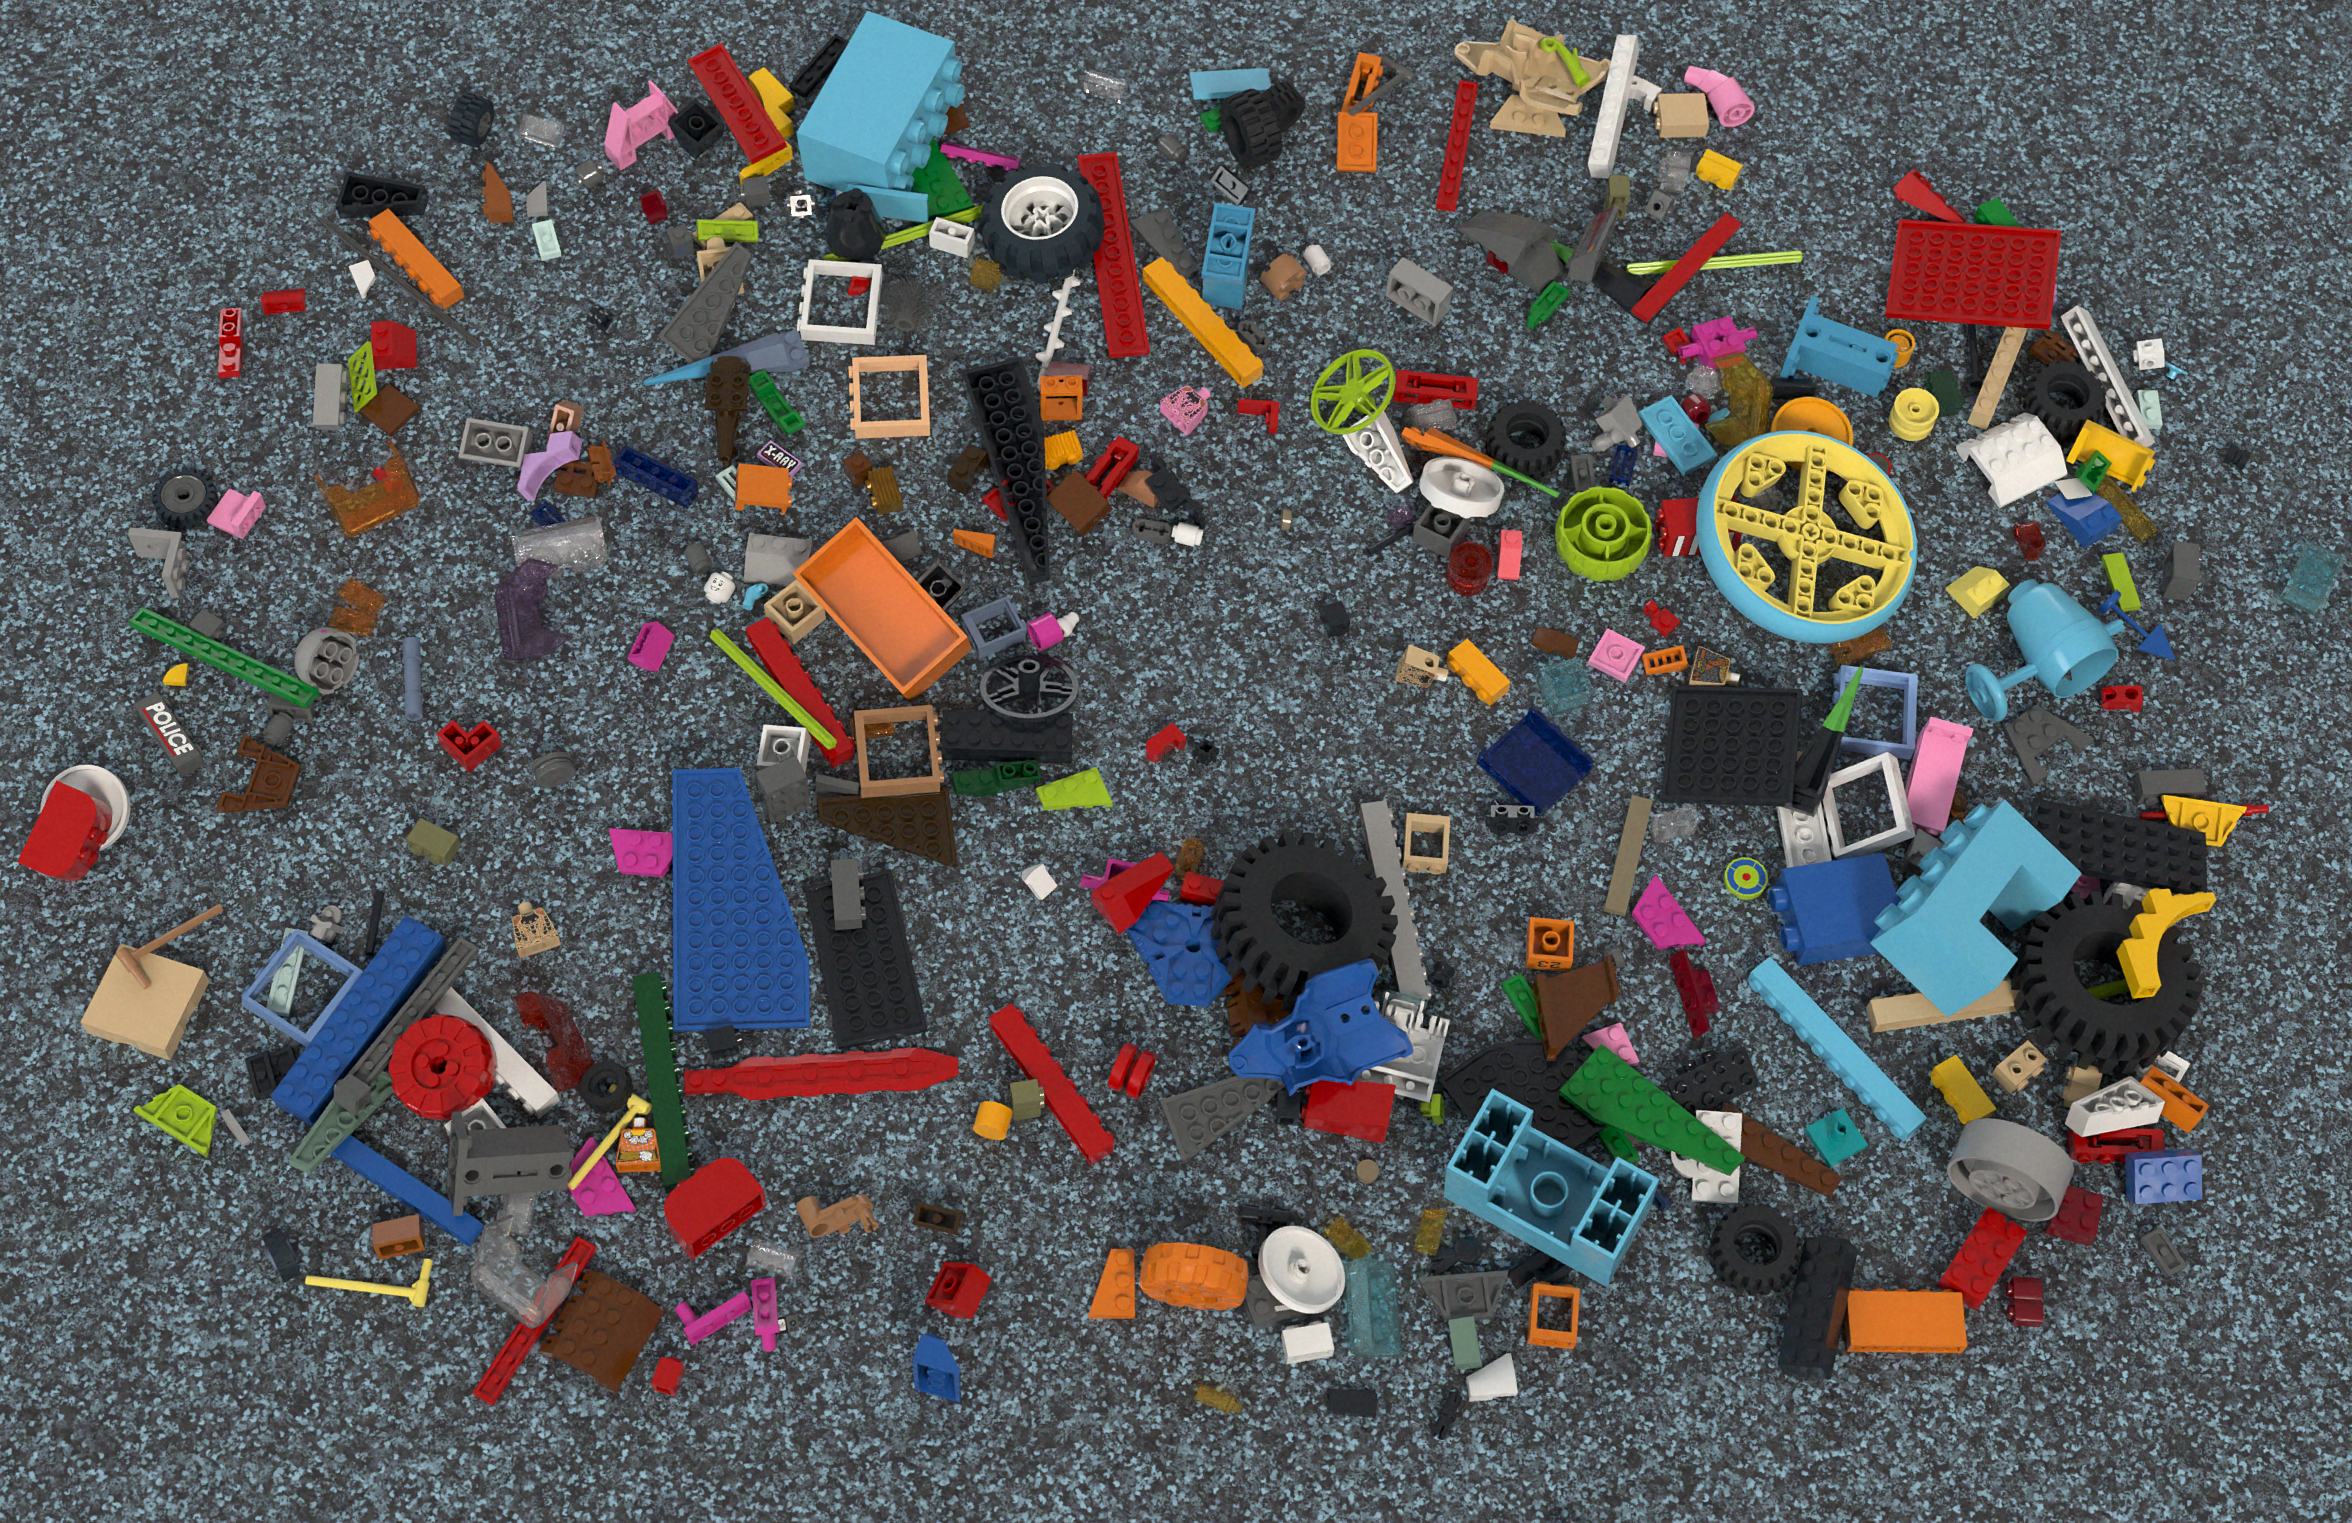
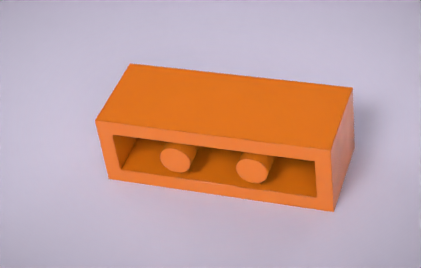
[2139,1065,2209,1134]

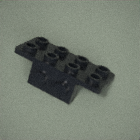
[1144,453,1206,529]
[1667,1046,1759,1117]

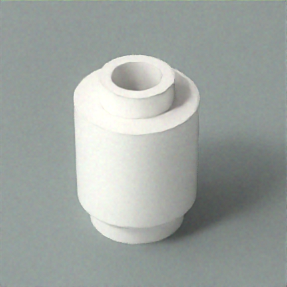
[1303,245,1331,275]
[1171,522,1204,547]

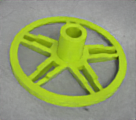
[1311,349,1396,435]

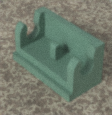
[1448,1316,1483,1370]

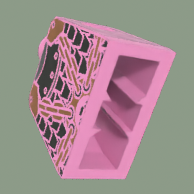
[1160,386,1211,436]

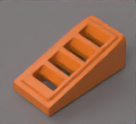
[953,529,995,558]
[1642,645,1689,675]

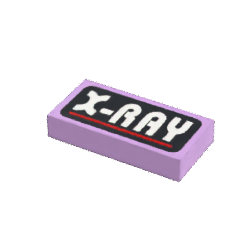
[757,440,803,477]

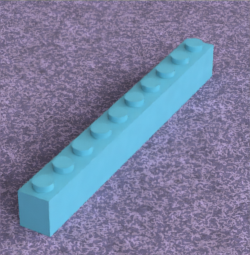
[1747,957,1927,1142]

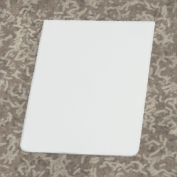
[2054,478,2092,499]

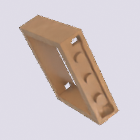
[854,705,944,798]

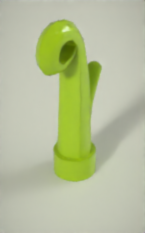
[1540,37,1591,88]

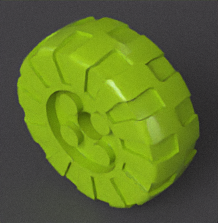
[1555,486,1652,582]

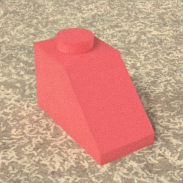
[1497,530,1522,580]

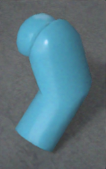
[742,583,768,610]

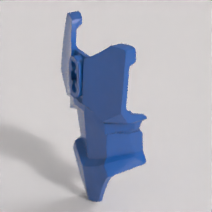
[1229,959,1413,1096]

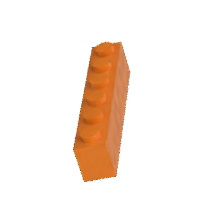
[368,208,464,310]

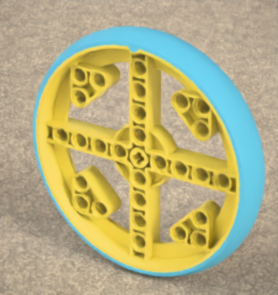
[1696,430,1917,644]

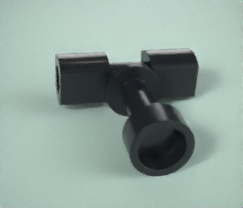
[1241,1204,1289,1259]

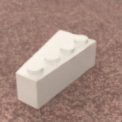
[2065,1076,2165,1137]

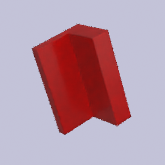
[261,288,306,314]

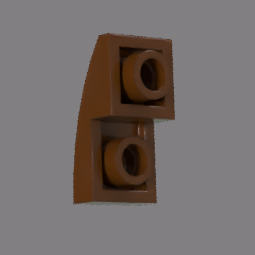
[1531,627,1579,661]

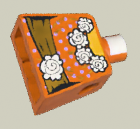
[616,1118,661,1173]

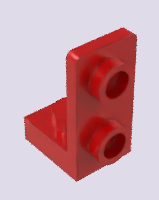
[1237,398,1279,434]

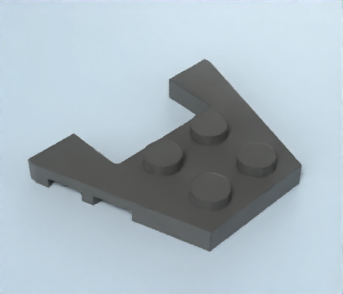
[2003,705,2094,787]

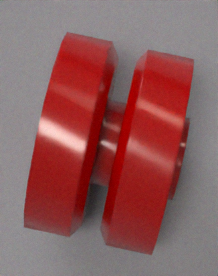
[1108,1042,1157,1100]

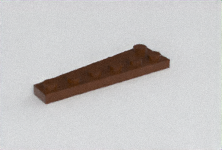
[1720,1102,1842,1198]

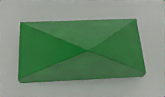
[2074,450,2112,492]

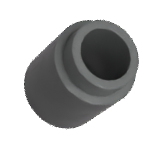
[1157,134,1187,163]
[683,543,712,575]
[263,712,294,745]

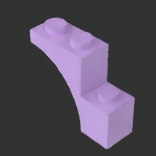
[517,431,582,501]

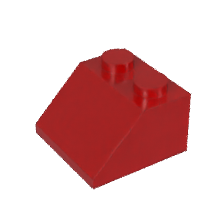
[371,321,417,370]
[924,1262,992,1319]

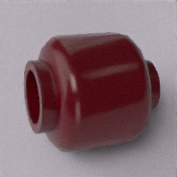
[1681,393,1711,424]

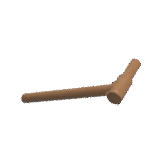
[115,904,223,989]

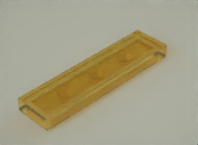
[2094,474,2158,543]

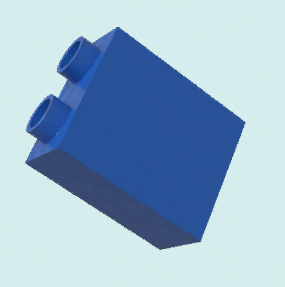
[1768,853,1899,966]

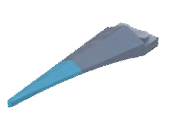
[643,329,810,386]

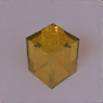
[970,258,1002,292]

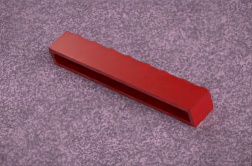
[745,617,856,768]
[989,1003,1115,1166]

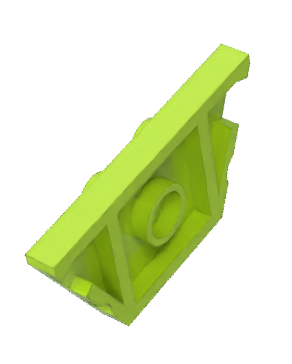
[133,1084,218,1157]

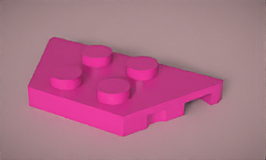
[609,828,673,877]
[1632,875,1706,949]
[567,1137,636,1217]

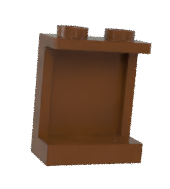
[1047,470,1113,538]

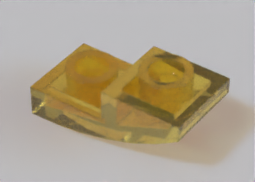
[1322,1216,1374,1264]

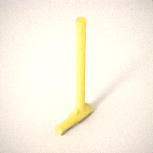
[567,1084,652,1190]
[305,1259,433,1307]

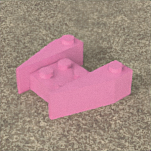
[604,80,679,171]

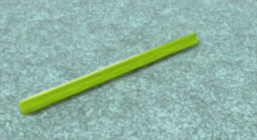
[824,204,984,262]
[1626,250,1802,275]
[710,629,837,750]

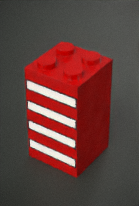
[1653,495,1743,557]

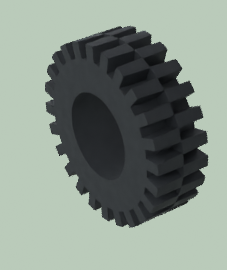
[1210,832,1398,1013]
[2010,891,2203,1074]

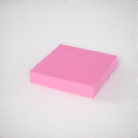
[1588,628,1645,683]

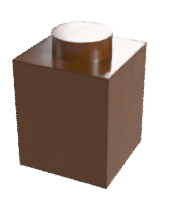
[843,450,873,488]

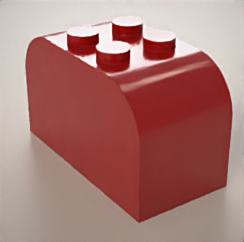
[17,780,112,882]
[664,1158,767,1261]

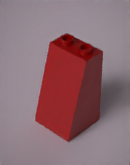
[1301,1080,1396,1143]

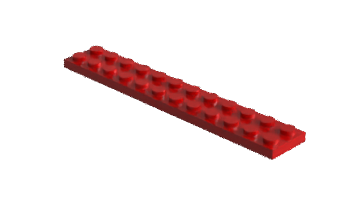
[1077,152,1150,359]

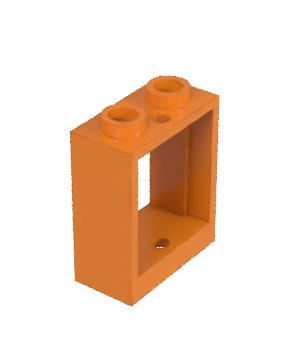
[1040,375,1083,421]
[1527,1281,1580,1349]

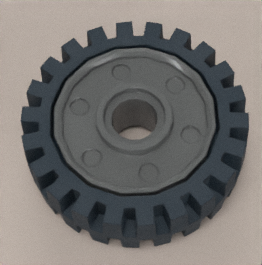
[152,467,218,530]

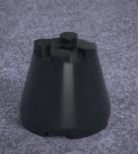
[825,188,886,261]

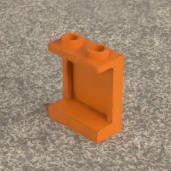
[735,463,792,514]

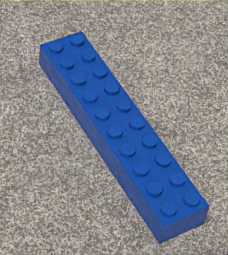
[271,915,446,1127]

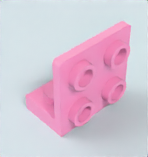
[207,489,266,539]

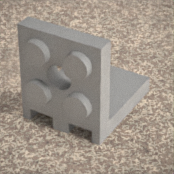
[128,527,190,598]

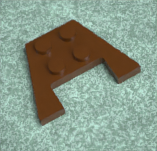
[216,734,302,813]

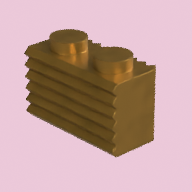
[865,466,903,515]

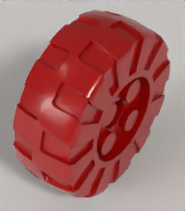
[388,1014,498,1121]

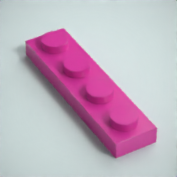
[940,142,1022,171]

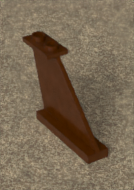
[1532,955,1620,1061]

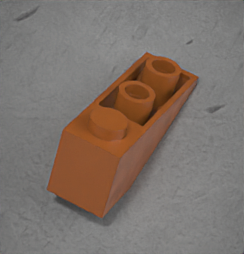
[482,162,514,223]

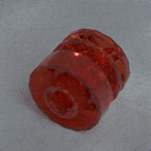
[1446,542,1493,597]

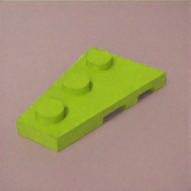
[1036,767,1113,810]

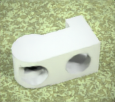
[1629,76,1662,112]

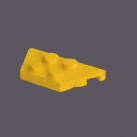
[2161,795,2247,847]

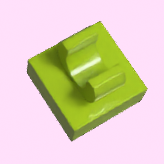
[1421,1094,1445,1124]

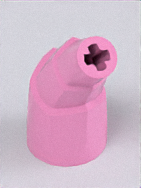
[1684,66,1755,127]

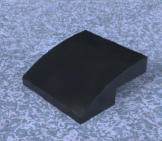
[245,1046,297,1100]

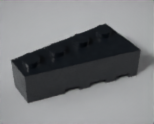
[335,171,429,218]

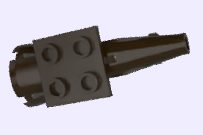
[705,356,751,470]

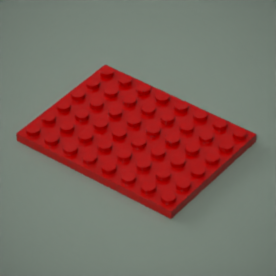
[1885,219,2061,330]

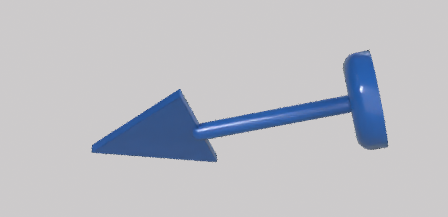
[2096,589,2176,661]

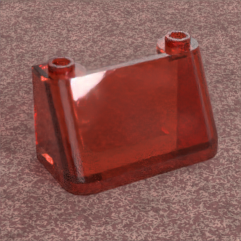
[514,991,595,1093]

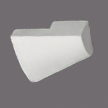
[1466,1353,1518,1401]

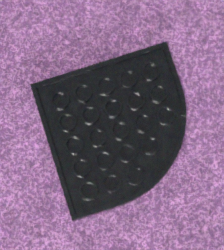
[1438,1038,1608,1150]

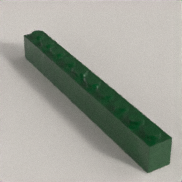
[632,972,695,1194]

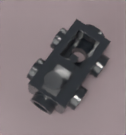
[1486,799,1539,837]

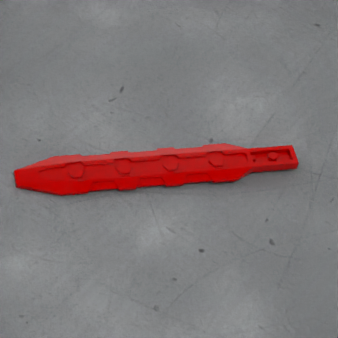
[684,1047,959,1101]

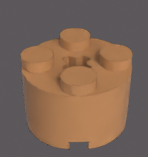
[1260,253,1307,301]

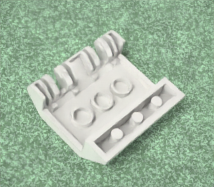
[1956,413,2067,508]
[1355,1001,1450,1103]

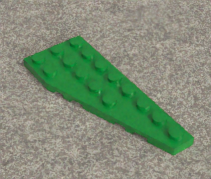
[1559,1043,1745,1176]

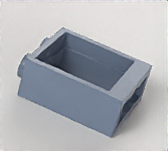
[961,596,1027,659]

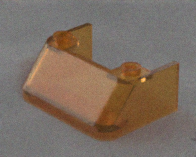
[314,439,421,537]

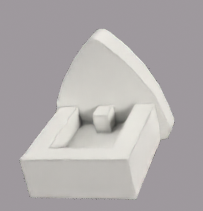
[1021,864,1058,900]

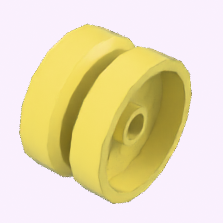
[1888,388,1939,441]

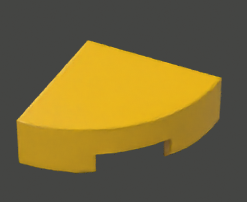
[163,663,189,686]

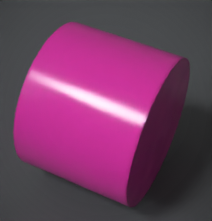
[1026,612,1063,651]

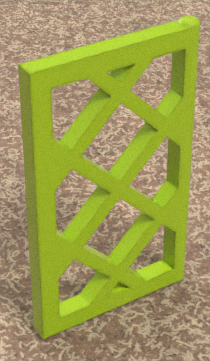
[348,341,377,413]

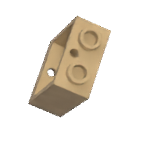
[1402,813,1450,874]

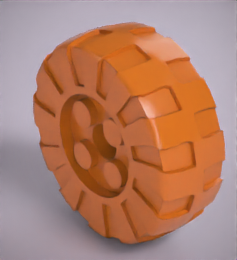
[1140,1243,1248,1310]

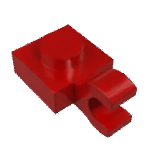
[1643,600,1680,637]

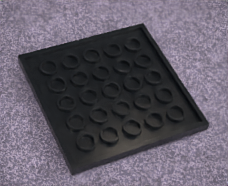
[1661,686,1803,807]

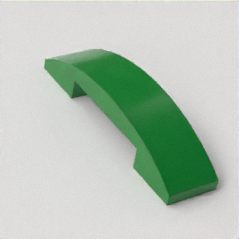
[749,369,806,435]

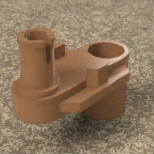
[796,1194,879,1238]

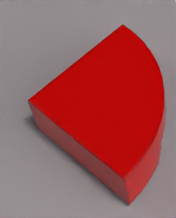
[848,276,872,296]

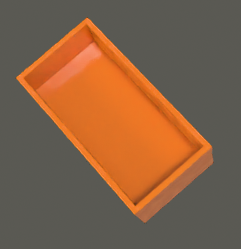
[792,517,972,703]

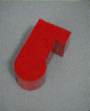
[2100,685,2143,712]
[1145,723,1186,762]

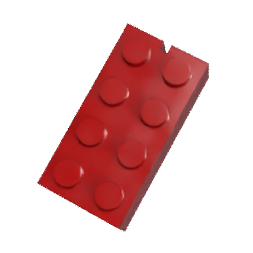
[1936,1206,2028,1311]

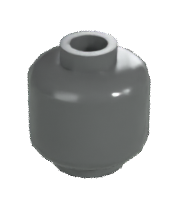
[574,159,605,189]

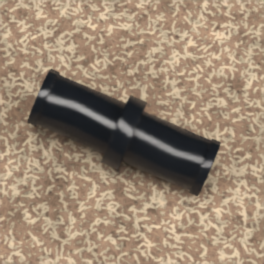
[1431,1391,1463,1440]

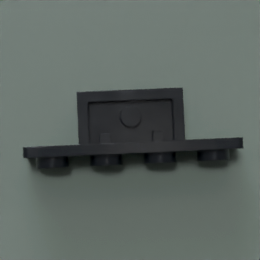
[1508,1250,1574,1289]

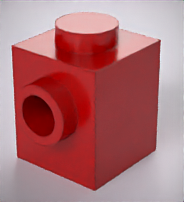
[651,1356,685,1397]

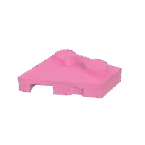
[1580,1022,1639,1067]

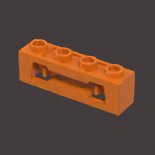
[1341,52,1384,113]

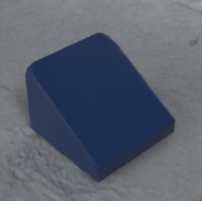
[1652,1186,1674,1213]

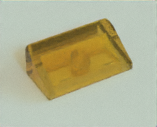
[1413,1209,1448,1256]

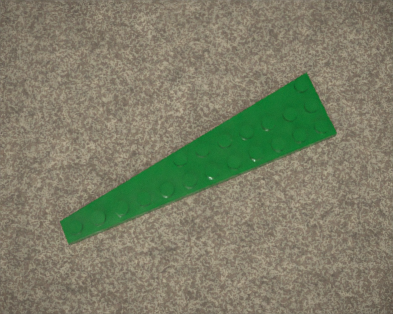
[850,34,975,223]

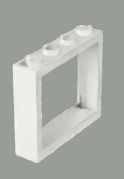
[797,259,883,345]
[1822,752,1915,860]

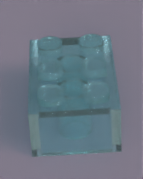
[2278,540,2346,617]

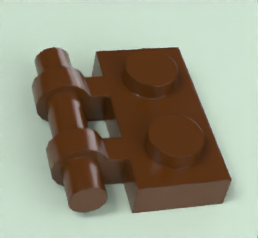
[2029,330,2081,364]
[553,460,600,499]

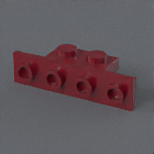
[1669,949,1721,1039]

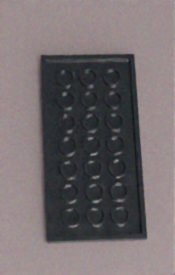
[2031,798,2207,895]
[804,869,928,1050]

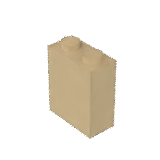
[1653,93,1709,138]

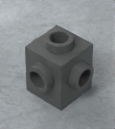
[1645,188,1676,221]

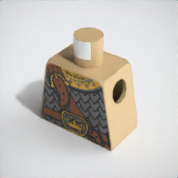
[1688,646,1740,687]

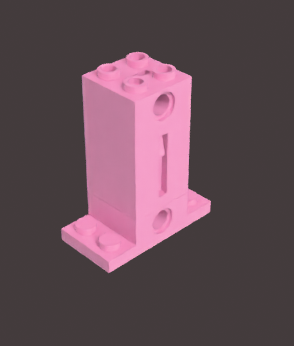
[1895,717,1973,840]

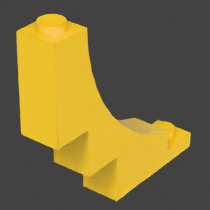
[739,67,794,187]

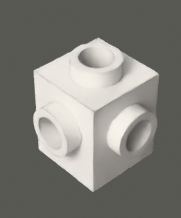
[2133,339,2164,370]

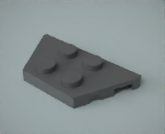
[1418,1270,1508,1323]

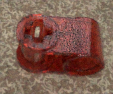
[2013,520,2046,561]

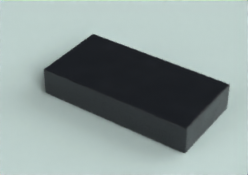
[1329,1388,1378,1418]

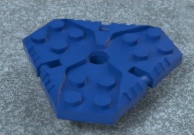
[1127,901,1233,1007]

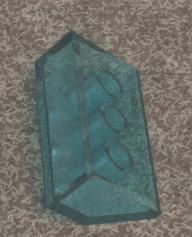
[1344,1256,1402,1358]

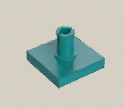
[1804,1108,1868,1168]

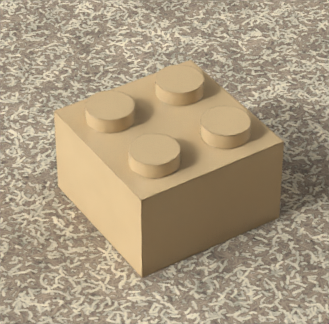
[764,579,826,644]

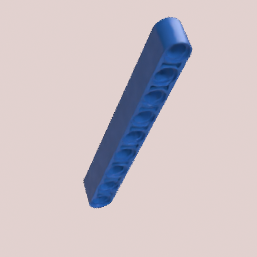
[330,1135,485,1246]

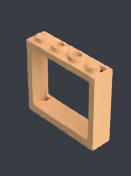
[849,355,930,439]

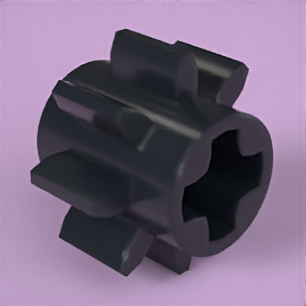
[1192,738,1219,766]

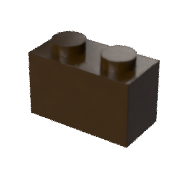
[947,443,987,496]
[912,1202,967,1236]

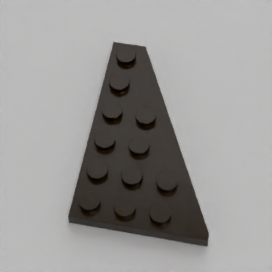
[817,787,957,868]

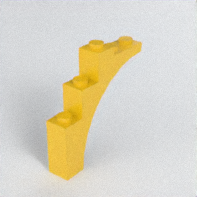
[2116,888,2216,999]

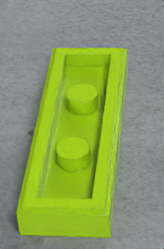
[696,219,758,242]
[2101,552,2141,612]

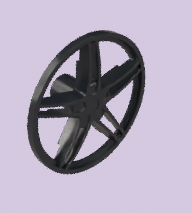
[980,655,1079,722]

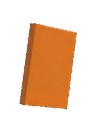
[1336,112,1378,173]

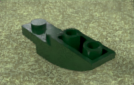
[950,759,1042,797]

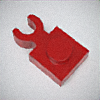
[1662,327,1696,365]

